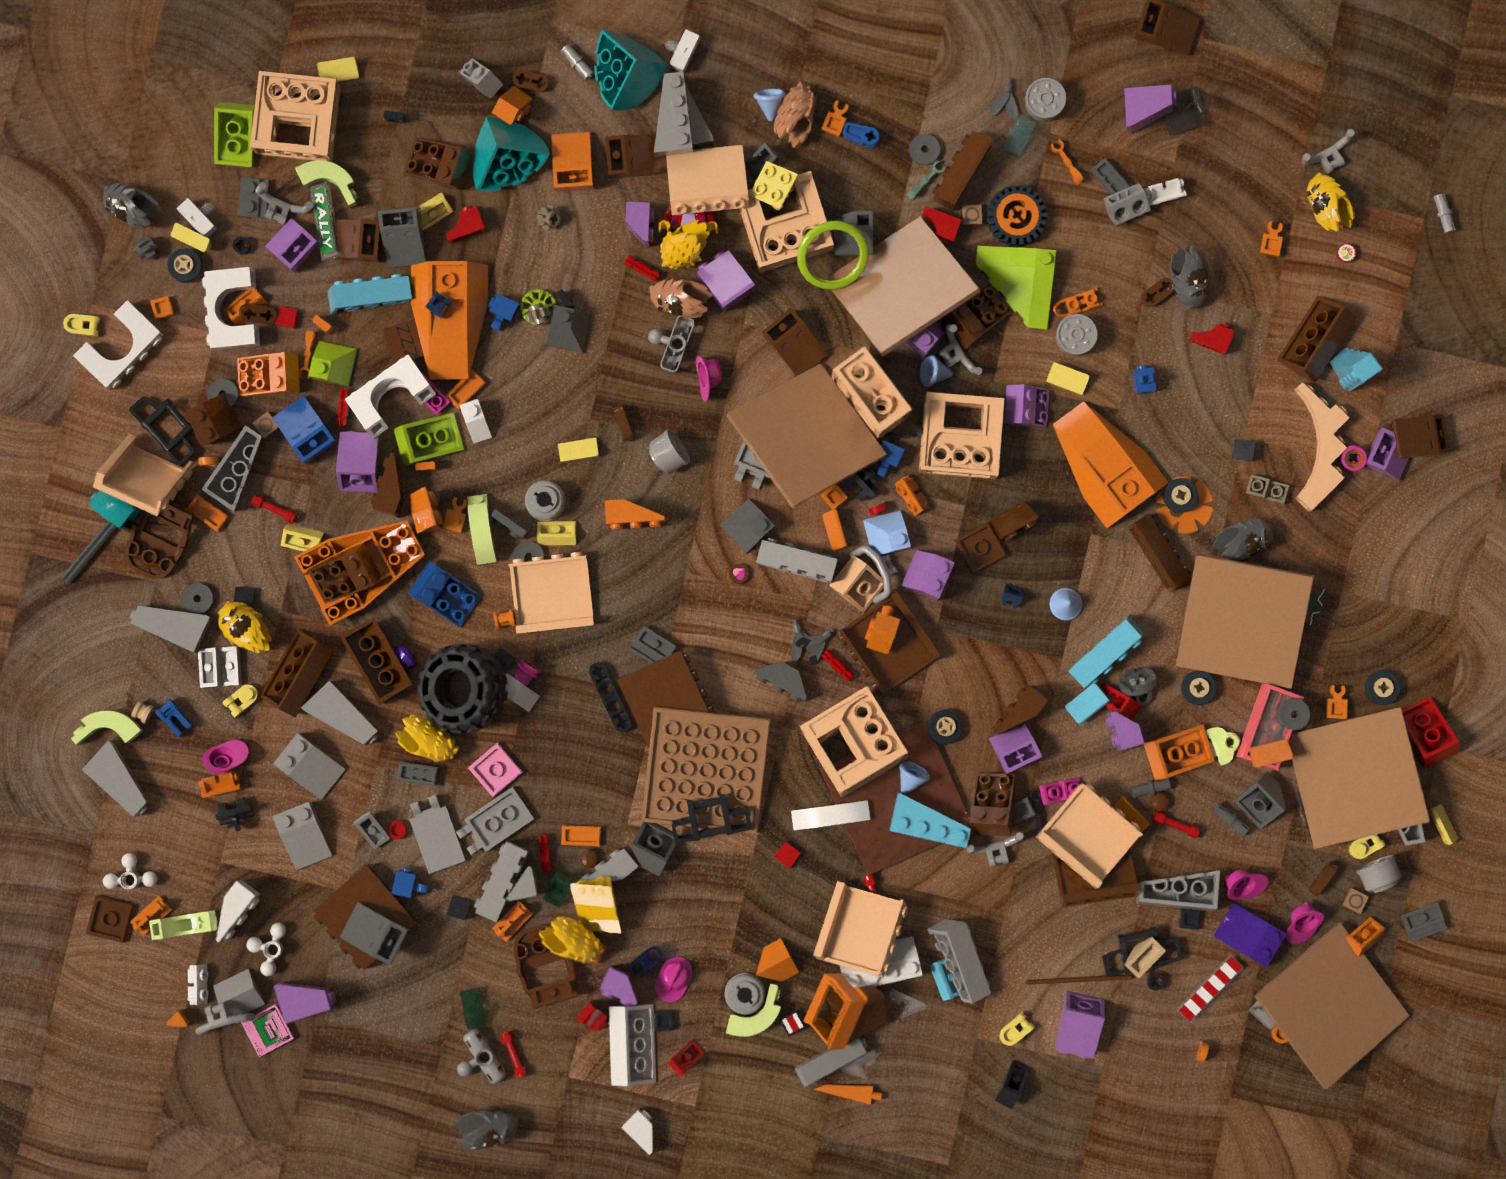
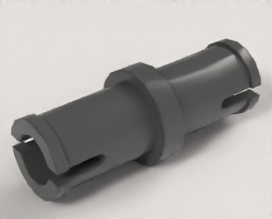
[1130,778,1171,799]
[1212,802,1250,836]

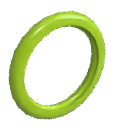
[797,221,869,290]

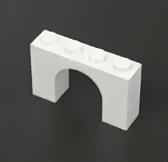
[202,267,260,350]
[73,301,163,390]
[345,355,436,439]

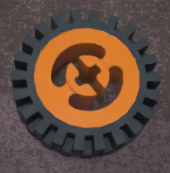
[986,185,1047,247]

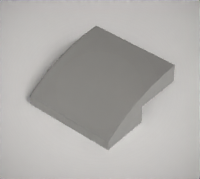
[198,646,242,688]

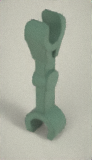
[906,161,945,200]

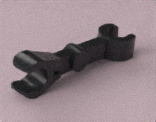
[885,428,924,444]
[1029,791,1043,840]

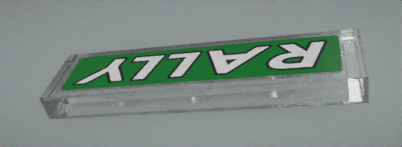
[310,182,341,262]

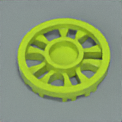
[520,289,556,326]

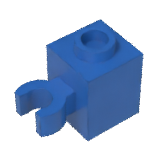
[488,294,520,332]
[1132,365,1156,395]
[877,440,904,478]
[391,868,429,898]

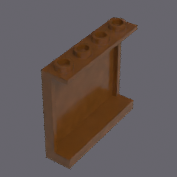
[838,592,941,695]
[617,649,715,748]
[1051,848,1141,907]
[313,864,419,970]

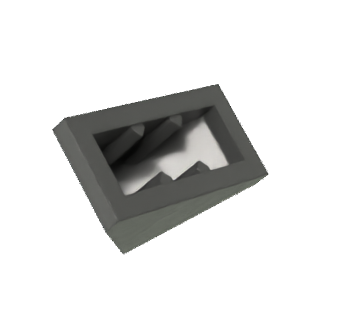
[745,142,779,179]

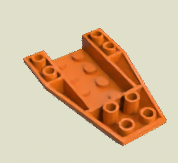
[411,261,488,380]
[1053,401,1169,529]
[294,520,425,626]

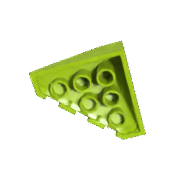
[976,246,1056,330]

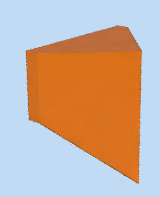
[756,938,799,982]

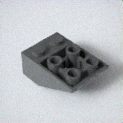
[378,206,427,267]
[340,902,410,965]

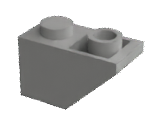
[459,59,503,99]

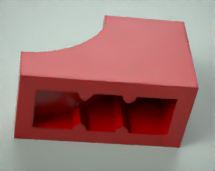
[446,205,486,244]
[922,206,961,245]
[1188,323,1234,355]
[1100,683,1141,721]
[576,1001,608,1032]

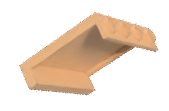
[666,145,749,215]
[93,433,193,516]
[509,552,594,634]
[1036,783,1143,888]
[814,881,908,978]

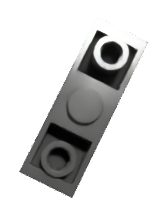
[754,662,807,702]

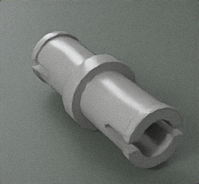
[561,44,595,81]
[1433,193,1457,234]

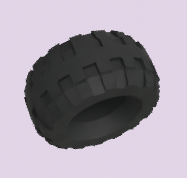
[417,644,508,734]

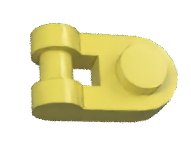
[63,314,100,337]
[223,685,259,718]
[1349,834,1386,859]
[999,1012,1035,1046]

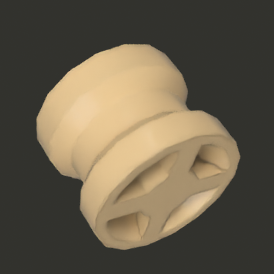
[131,700,154,724]

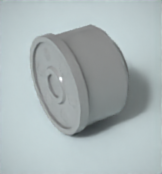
[1025,78,1066,121]
[1056,314,1097,356]
[649,429,690,474]
[525,481,566,522]
[1356,854,1402,893]
[725,973,765,1014]

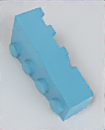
[327,274,412,315]
[1328,347,1382,392]
[1069,615,1144,688]
[889,792,971,848]

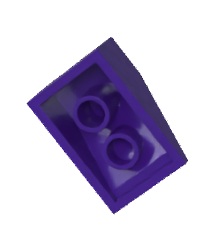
[1213,903,1286,968]

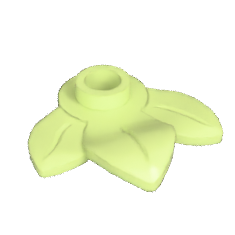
[1206,727,1240,765]

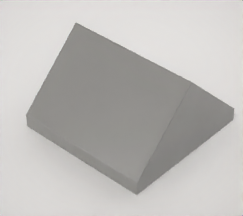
[506,865,539,901]
[213,969,265,1016]

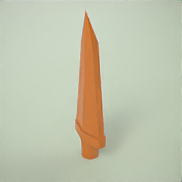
[814,1084,882,1105]

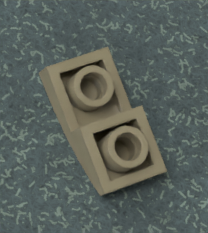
[1246,474,1290,505]

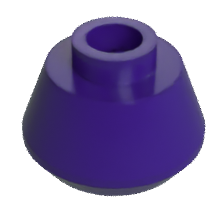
[395,645,418,670]

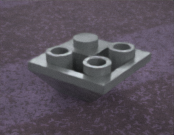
[835,211,873,256]

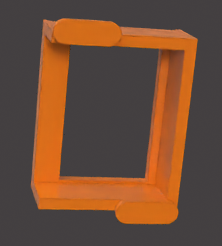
[803,974,868,1050]

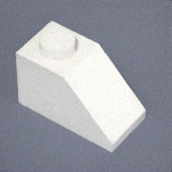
[460,399,492,444]
[506,674,540,712]
[622,1109,653,1155]

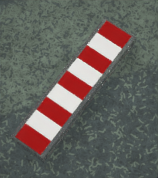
[1176,954,1244,1024]

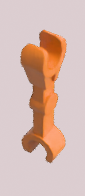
[1051,140,1083,185]
[299,330,315,379]

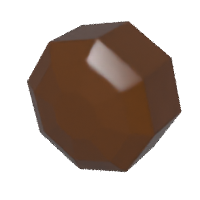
[1149,792,1169,811]
[580,849,599,869]

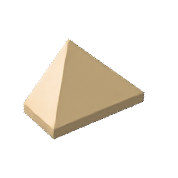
[1125,937,1166,978]

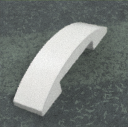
[791,800,871,830]

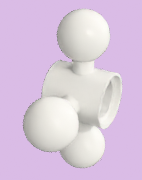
[103,853,158,889]
[247,923,286,976]

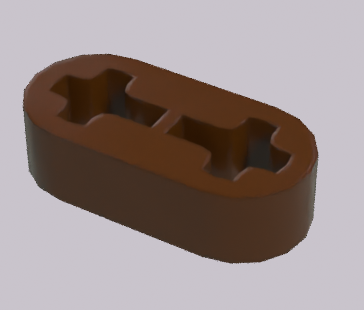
[513,70,549,93]
[1141,278,1175,308]
[239,303,277,324]
[613,405,634,442]
[1308,861,1338,896]

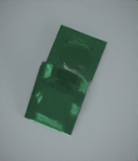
[543,871,573,908]
[460,987,487,1030]

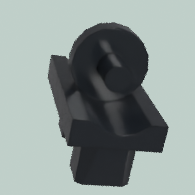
[843,468,879,501]
[215,797,254,832]

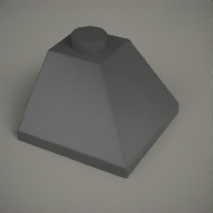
[545,305,590,353]
[720,499,775,553]
[1234,771,1286,829]
[631,822,676,876]

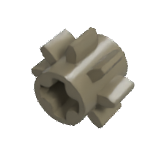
[537,205,560,230]
[526,303,551,326]

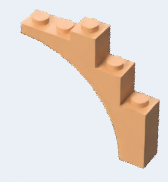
[1295,382,1349,512]

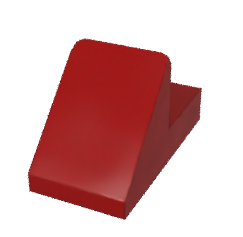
[667,1039,705,1077]

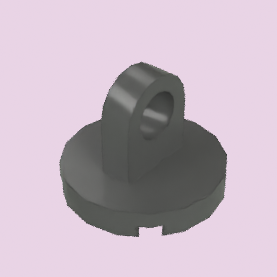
[1118,667,1157,706]

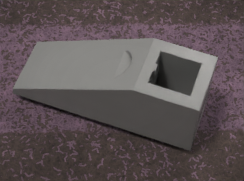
[580,848,639,881]

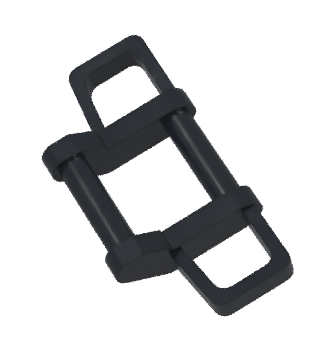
[129,396,195,466]
[672,794,751,843]
[1102,926,1182,977]

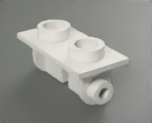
[1145,178,1187,206]
[188,965,208,1005]

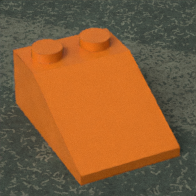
[1144,724,1215,780]

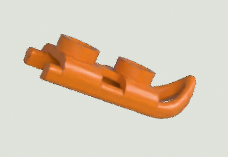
[1053,288,1103,318]

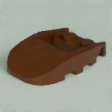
[125,502,195,579]
[513,925,578,1010]

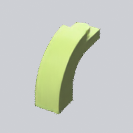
[295,161,358,208]
[467,494,496,565]
[71,711,144,745]
[149,911,217,940]
[726,983,781,1036]

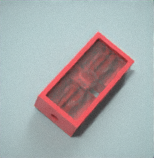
[1236,684,1304,771]

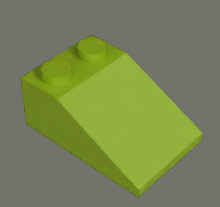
[214,102,255,167]
[393,413,464,466]

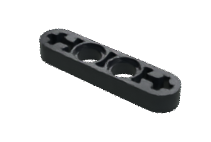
[589,662,632,733]

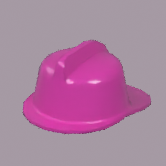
[696,356,722,402]
[202,740,249,775]
[1224,870,1268,900]
[1286,902,1324,944]
[655,956,692,1002]

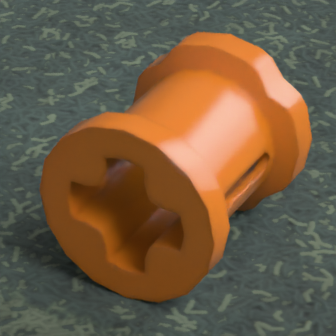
[493,609,516,629]

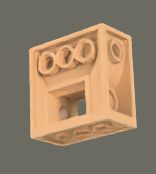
[250,71,341,162]
[739,171,834,273]
[831,346,912,440]
[919,392,1004,479]
[800,686,908,798]

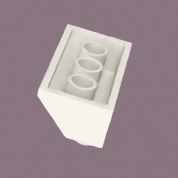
[840,936,922,988]
[609,1004,656,1086]

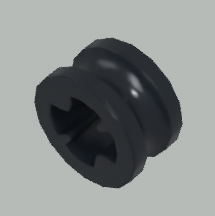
[232,236,251,255]
[1146,973,1165,991]

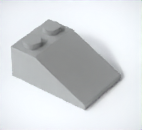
[273,733,346,800]
[272,802,333,870]

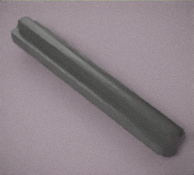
[62,521,117,584]

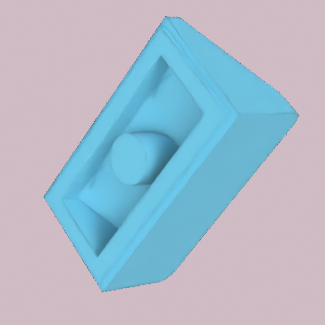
[1065,683,1109,725]
[929,958,959,1001]

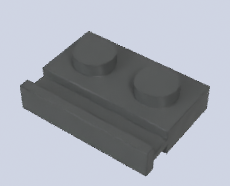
[238,178,270,219]
[491,509,529,540]
[629,626,676,664]
[1400,902,1448,942]

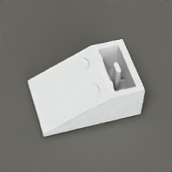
[216,880,261,942]

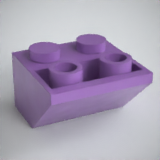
[626,202,654,247]
[265,219,320,272]
[1004,384,1049,428]
[1364,427,1409,481]
[1105,711,1144,750]
[988,722,1042,774]
[600,966,638,1007]

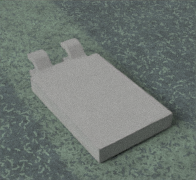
[734,440,770,490]
[456,787,534,855]
[409,795,466,874]

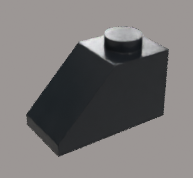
[995,1060,1030,1109]

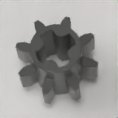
[134,236,158,260]

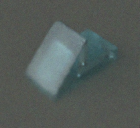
[1003,114,1037,156]

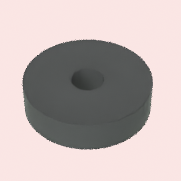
[909,134,940,166]
[207,379,239,408]
[513,541,544,562]
[182,583,214,614]
[1277,699,1310,730]

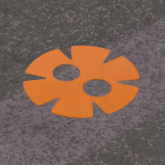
[1156,476,1213,534]

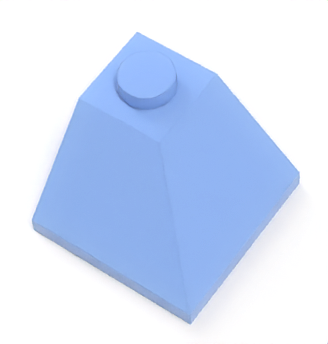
[863,511,911,556]

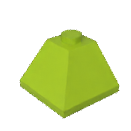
[308,341,357,387]

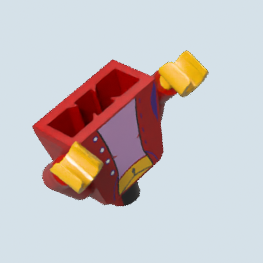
[658,203,718,235]

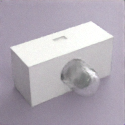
[665,29,700,73]
[177,198,217,238]

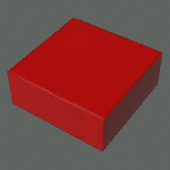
[275,306,298,329]
[774,842,800,868]

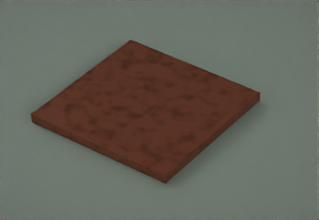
[820,721,971,875]

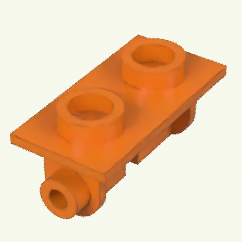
[895,475,929,516]
[198,771,240,798]
[130,895,172,936]
[492,901,533,942]

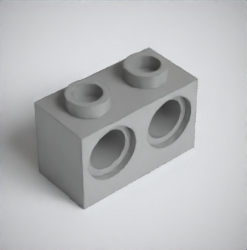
[1103,183,1151,226]

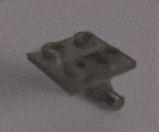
[1163,86,1207,136]

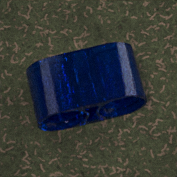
[629,946,663,976]

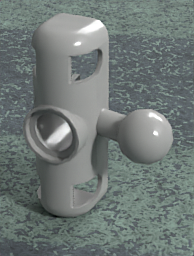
[648,316,694,373]
[457,1028,506,1084]

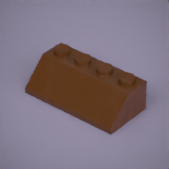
[932,131,994,211]
[1277,296,1356,382]
[1127,514,1191,592]
[340,617,412,705]
[259,629,334,718]

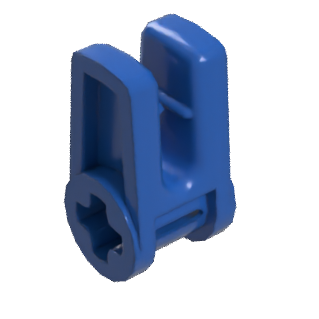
[843,122,879,148]
[155,698,193,738]

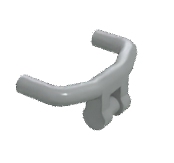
[1302,129,1354,174]
[256,182,313,225]
[937,324,982,375]
[850,545,898,604]
[966,832,1024,867]
[196,1002,255,1035]

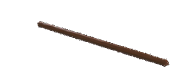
[1025,975,1133,985]

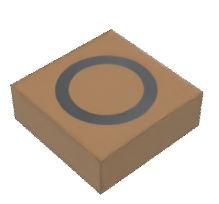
[962,205,982,225]
[252,411,279,439]
[1342,888,1369,914]

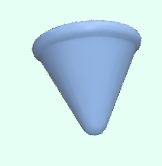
[754,89,786,121]
[920,355,953,387]
[1050,588,1083,620]
[899,761,930,795]

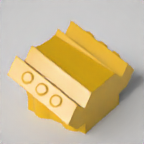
[570,876,621,934]

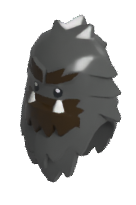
[103,183,163,229]
[1170,245,1209,310]
[1212,519,1274,562]
[455,1111,519,1150]

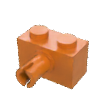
[492,86,533,125]
[865,606,900,654]

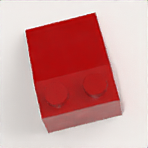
[1402,696,1460,769]

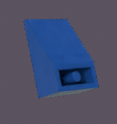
[272,395,337,464]
[408,561,481,628]

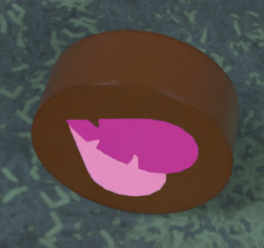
[729,564,749,584]

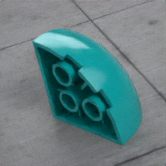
[594,30,668,111]
[473,117,550,191]
[88,490,142,533]

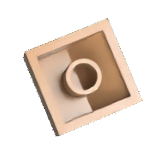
[829,555,884,613]

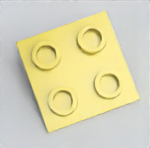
[749,161,798,210]

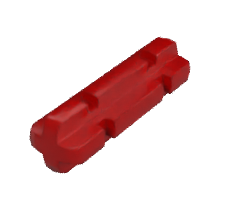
[624,256,660,282]
[336,389,350,427]
[822,650,854,682]
[538,834,552,873]

